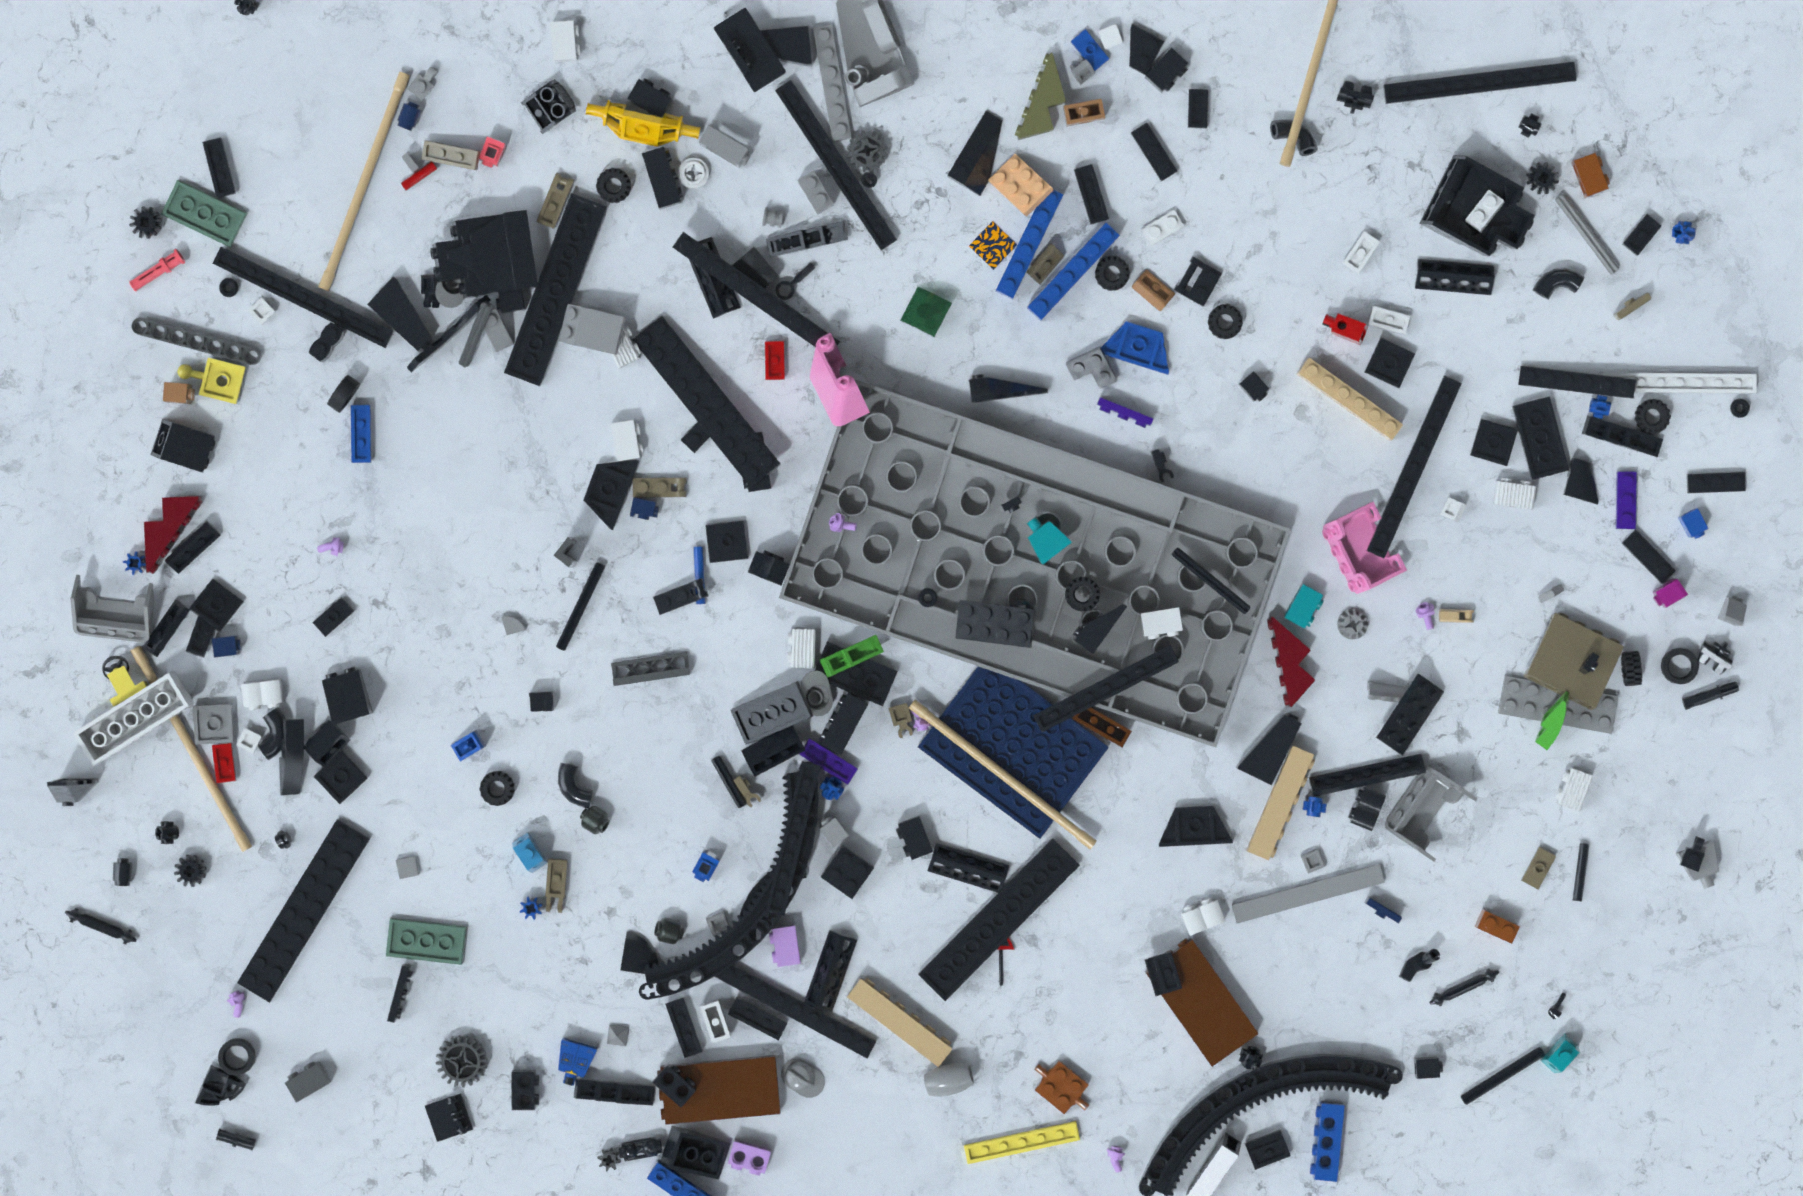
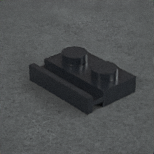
[1144,951,1182,996]
[1245,1130,1291,1170]

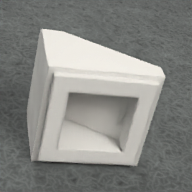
[1098,24,1123,50]

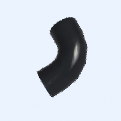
[1270,119,1318,156]
[1532,268,1585,300]
[258,707,286,760]
[558,763,593,809]

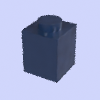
[212,636,242,658]

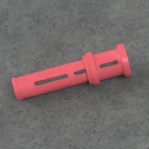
[129,249,185,292]

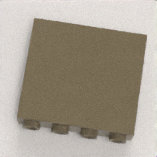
[1523,612,1624,710]

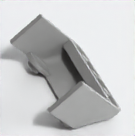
[70,575,154,642]
[1385,766,1478,862]

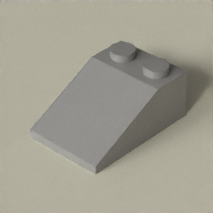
[559,304,626,355]

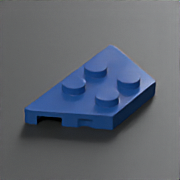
[1101,321,1169,375]

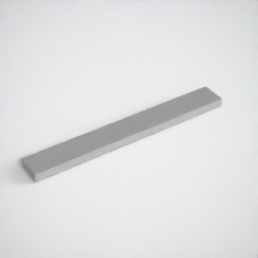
[1232,864,1385,923]

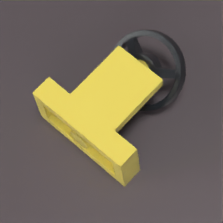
[102,656,149,706]

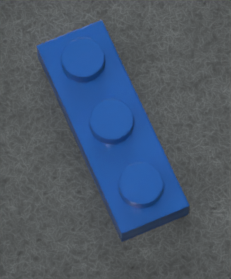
[351,405,371,463]

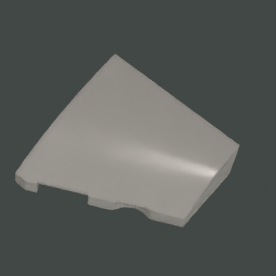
[1367,682,1406,703]

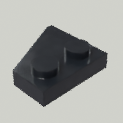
[1129,24,1165,76]

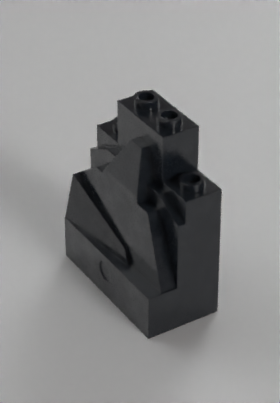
[1419,155,1535,256]
[430,210,538,299]

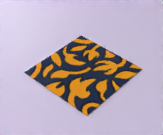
[969,221,1017,270]

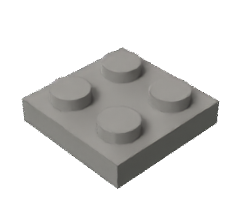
[193,704,234,745]

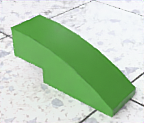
[820,635,884,677]
[1535,691,1569,750]

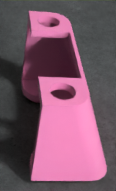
[1322,501,1407,594]

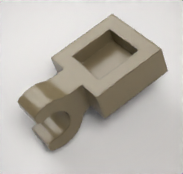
[734,776,761,807]

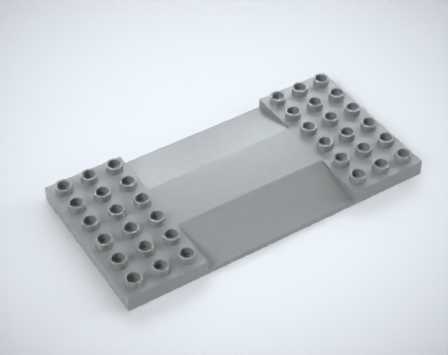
[779,379,1291,748]

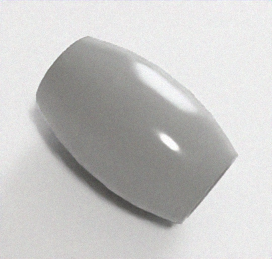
[924,1063,974,1097]

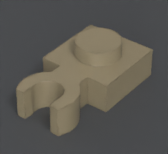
[889,703,913,738]

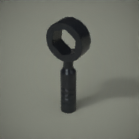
[775,262,815,300]

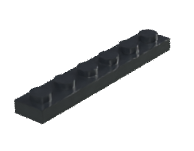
[1518,366,1636,399]
[1309,754,1426,797]

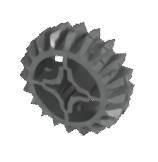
[436,1035,488,1087]

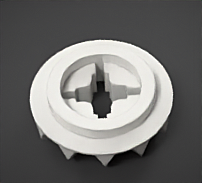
[678,158,709,189]

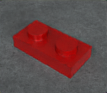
[765,341,785,380]
[212,743,237,783]

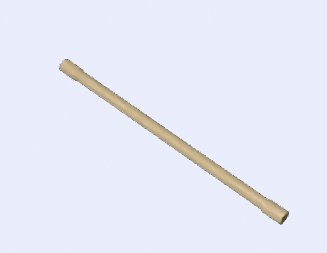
[1279,0,1338,167]
[318,71,410,291]
[131,645,252,852]
[908,699,1097,849]

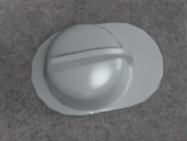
[435,280,464,308]
[801,671,833,716]
[781,1059,825,1098]

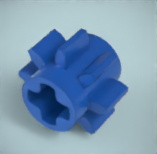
[1672,221,1696,244]
[1589,395,1611,419]
[123,551,146,575]
[819,777,845,800]
[1302,796,1327,817]
[519,896,543,920]

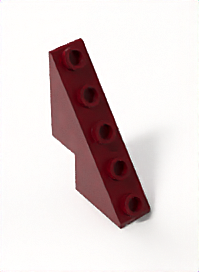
[144,496,203,574]
[1267,616,1315,707]

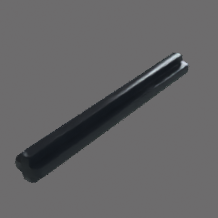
[1172,548,1251,614]
[556,562,605,651]
[1461,1047,1545,1105]

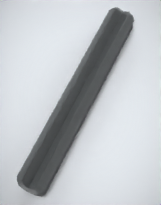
[459,301,492,368]

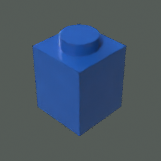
[1678,508,1709,539]

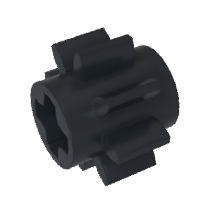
[234,0,260,15]
[1518,113,1542,138]
[155,821,179,844]
[1239,1046,1263,1070]

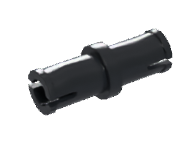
[216,1128,256,1151]

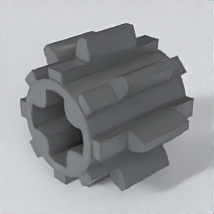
[597,1147,621,1172]

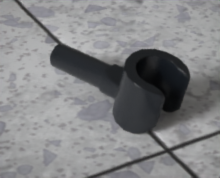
[1548,993,1566,1019]

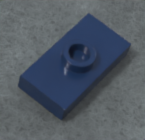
[1364,897,1402,924]

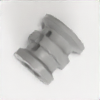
[762,207,784,228]

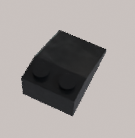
[1072,604,1127,654]
[660,1126,731,1180]

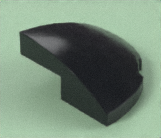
[620,932,659,974]
[195,1065,246,1106]

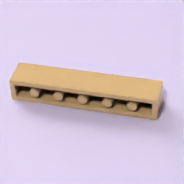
[1297,358,1403,441]
[1246,745,1315,861]
[847,977,953,1067]

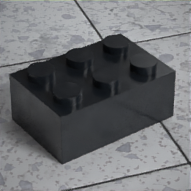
[819,692,868,755]

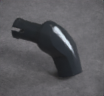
[1399,949,1440,982]

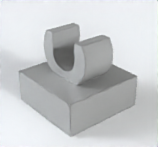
[1070,58,1095,85]

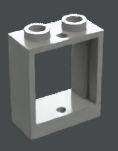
[699,125,750,168]

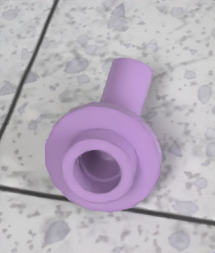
[829,513,857,532]
[317,538,344,556]
[1415,602,1435,630]
[910,710,932,731]
[227,990,245,1018]
[1107,1145,1125,1173]

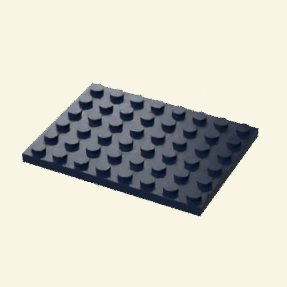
[918,666,1109,839]

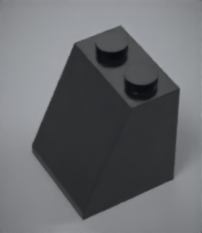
[150,419,215,473]
[322,667,373,725]

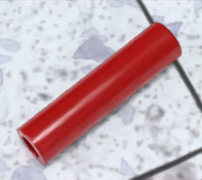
[401,161,437,191]

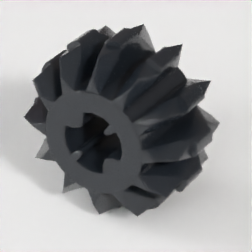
[1526,162,1559,195]
[129,206,163,239]
[174,855,207,887]

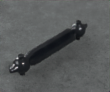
[65,908,137,945]
[1429,968,1500,1006]

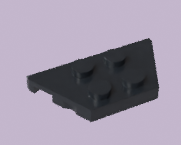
[583,460,639,530]
[1159,806,1233,847]

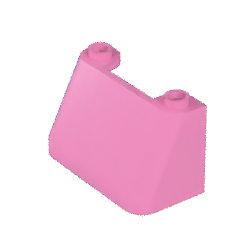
[809,333,870,426]

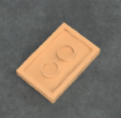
[988,154,1053,217]

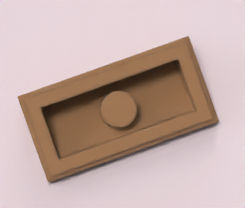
[1132,269,1175,311]

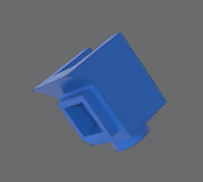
[692,851,720,882]

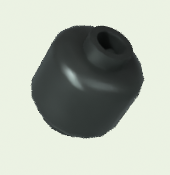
[580,806,610,834]
[654,918,684,944]

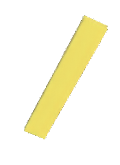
[964,1121,1080,1164]

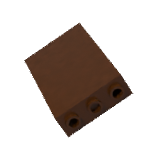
[1144,938,1259,1067]
[657,1055,781,1125]

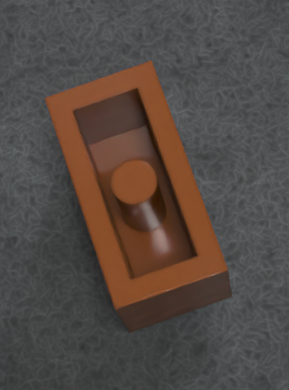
[1571,153,1610,198]
[1474,909,1520,944]

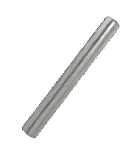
[1555,194,1619,274]

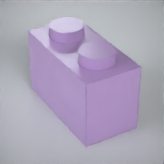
[769,924,801,967]

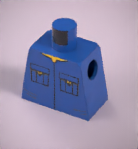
[558,1038,598,1086]

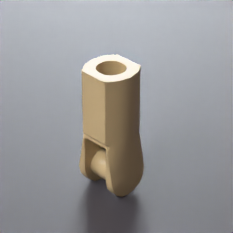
[1439,609,1474,623]

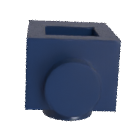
[630,498,659,520]

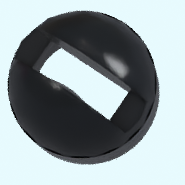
[861,172,877,188]

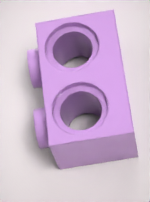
[728,1139,771,1176]

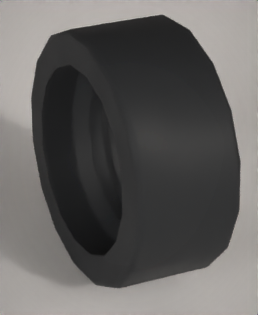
[327,375,360,413]
[1661,648,1699,685]
[218,1038,256,1076]

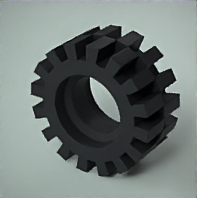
[596,168,631,203]
[1095,256,1130,291]
[1208,304,1243,339]
[1634,399,1671,434]
[1065,577,1100,611]
[1621,651,1643,686]
[479,771,515,806]

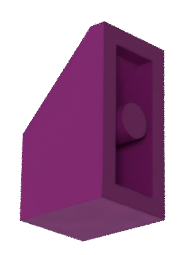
[1653,579,1688,608]

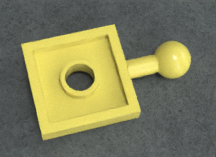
[177,358,246,404]

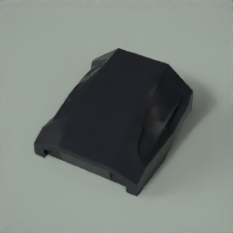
[521,79,576,134]

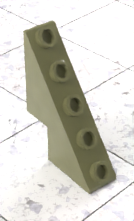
[1015,52,1066,140]

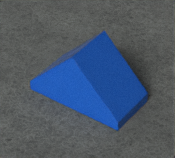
[451,730,486,762]

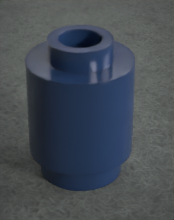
[397,101,422,131]

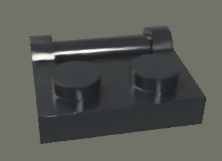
[1174,257,1222,307]

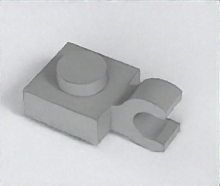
[407,67,438,101]

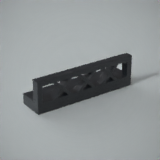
[689,237,741,319]
[1415,259,1495,295]
[927,843,1009,893]
[804,930,857,1012]

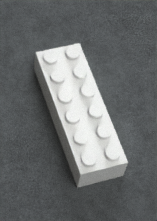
[73,671,194,766]

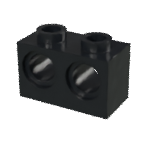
[652,1063,697,1107]
[511,1070,539,1110]

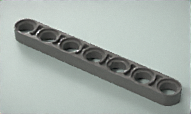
[132,318,261,365]

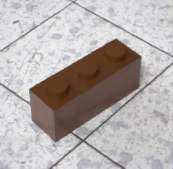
[1072,708,1132,748]

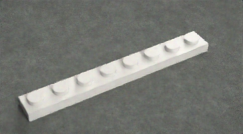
[1602,373,1757,393]

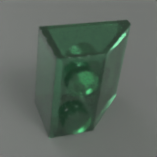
[900,287,952,338]

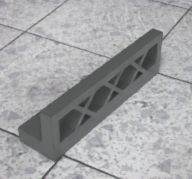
[553,537,578,568]
[611,652,690,686]

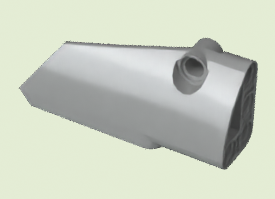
[836,0,915,107]

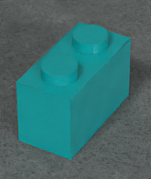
[1283,584,1324,629]

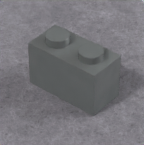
[285,1061,331,1103]

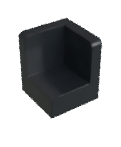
[529,691,554,712]

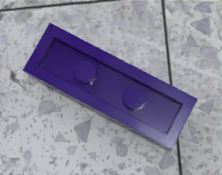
[1097,397,1153,428]
[1615,471,1637,529]
[799,738,858,785]

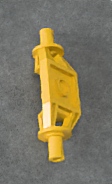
[585,100,701,147]

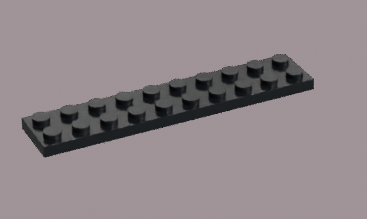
[504,193,607,386]
[632,316,781,488]
[237,819,370,1003]
[918,838,1080,1001]

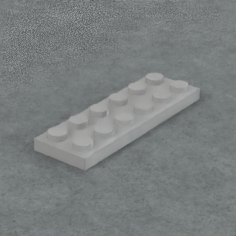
[1498,676,1618,734]

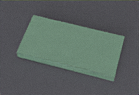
[161,180,248,248]
[386,918,467,965]

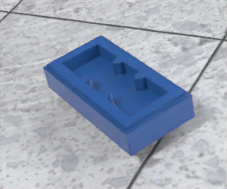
[1070,29,1109,71]

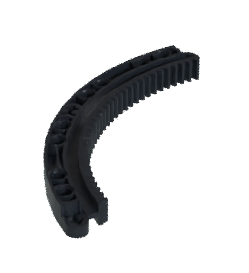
[639,762,819,1000]
[1138,1054,1403,1196]

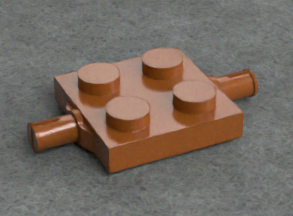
[1034,1060,1090,1115]

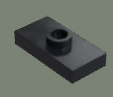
[1188,89,1208,129]
[312,597,355,637]
[186,617,214,658]

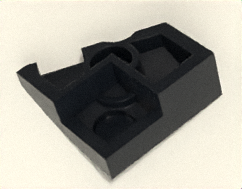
[1563,458,1599,505]

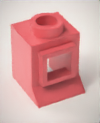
[479,136,506,168]

